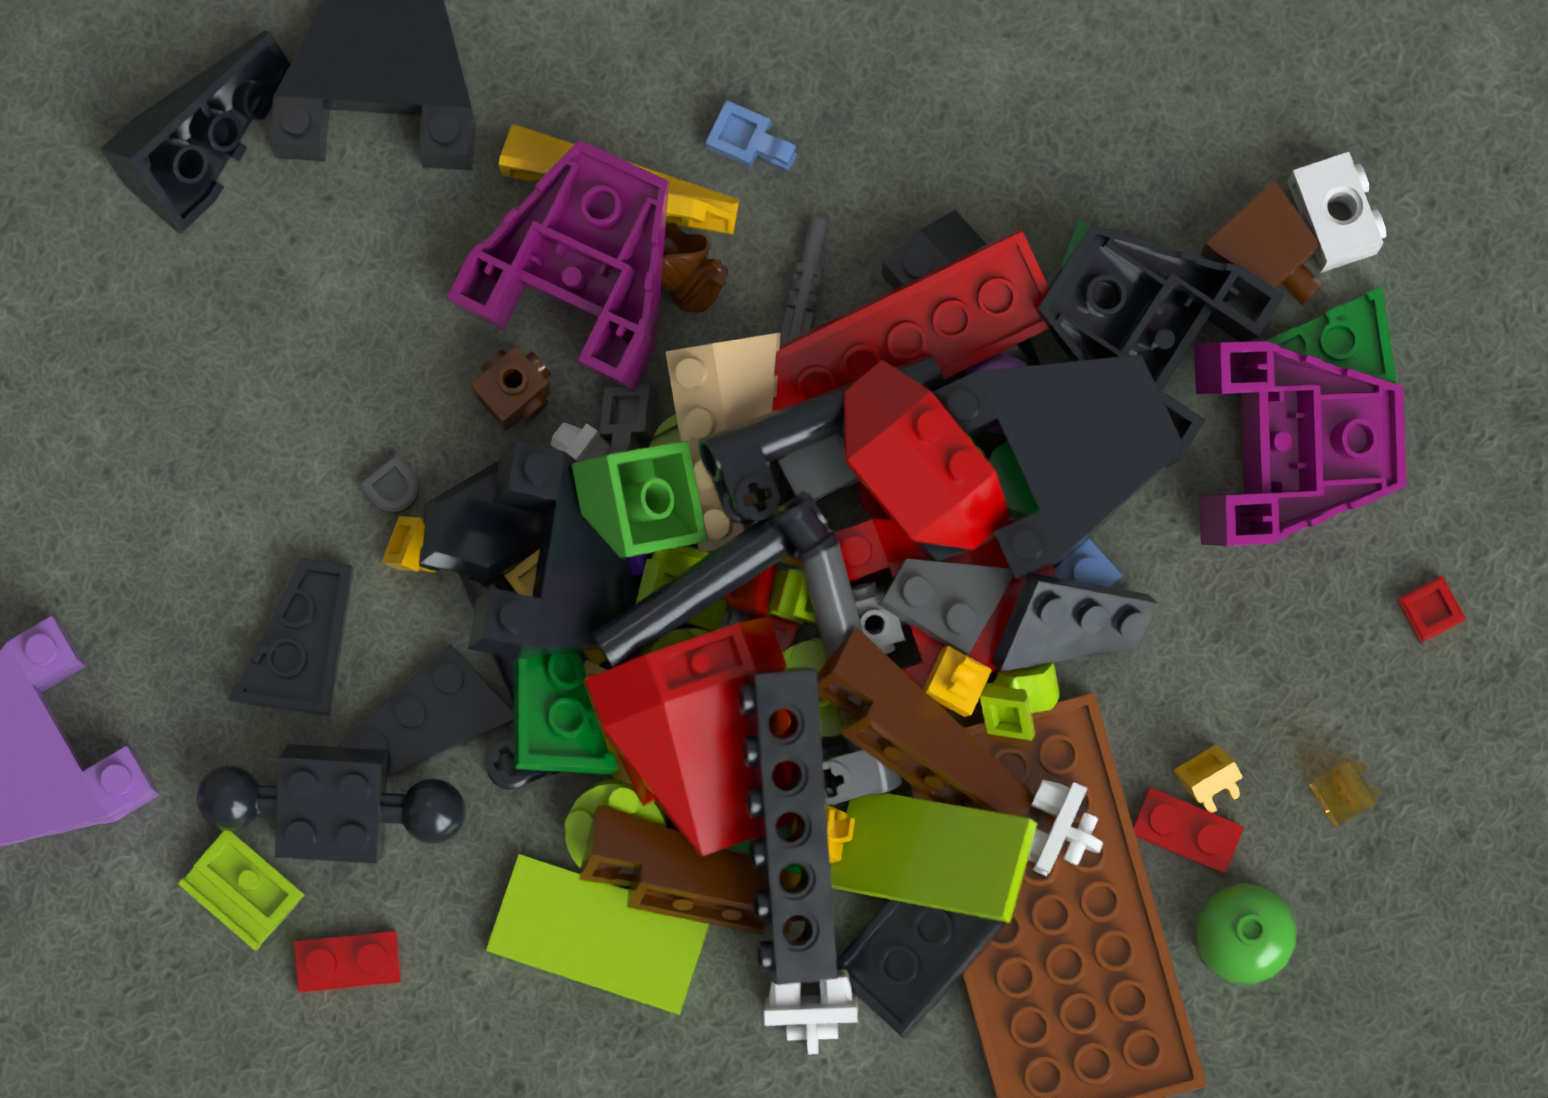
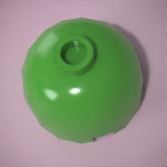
[1194,882,1297,985]

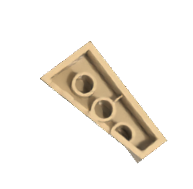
[666,333,781,552]

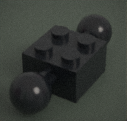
[197,744,466,864]

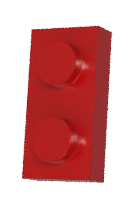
[1133,787,1244,875]
[294,931,402,993]

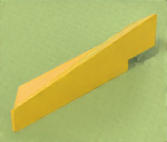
[499,125,739,235]

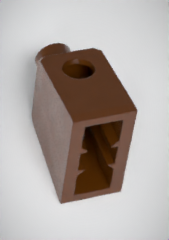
[1201,180,1324,306]

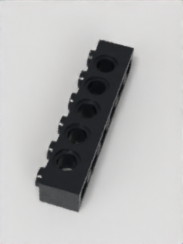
[738,666,838,985]

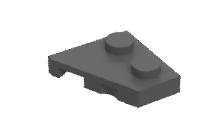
[878,559,1014,656]

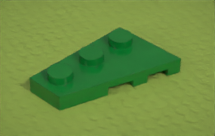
[1266,286,1397,384]
[513,653,618,775]

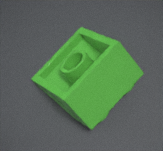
[571,441,708,558]

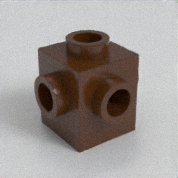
[470,346,551,431]

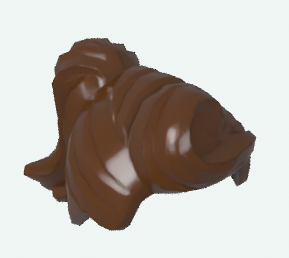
[661,223,729,313]

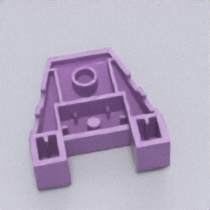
[0,616,160,847]

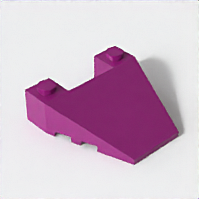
[446,140,669,392]
[1194,341,1407,546]

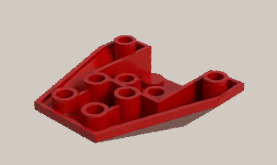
[583,617,794,857]

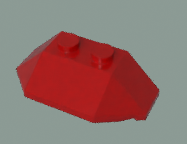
[843,360,1010,550]

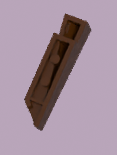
[816,629,1034,818]
[579,805,804,935]

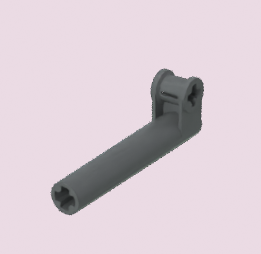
[802,541,903,805]

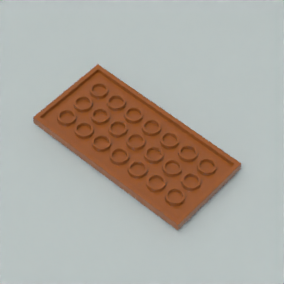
[909,693,1207,1098]

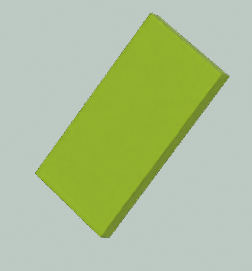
[830,793,1037,922]
[486,854,710,1015]

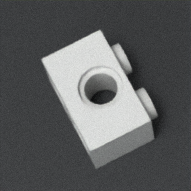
[1287,152,1386,273]

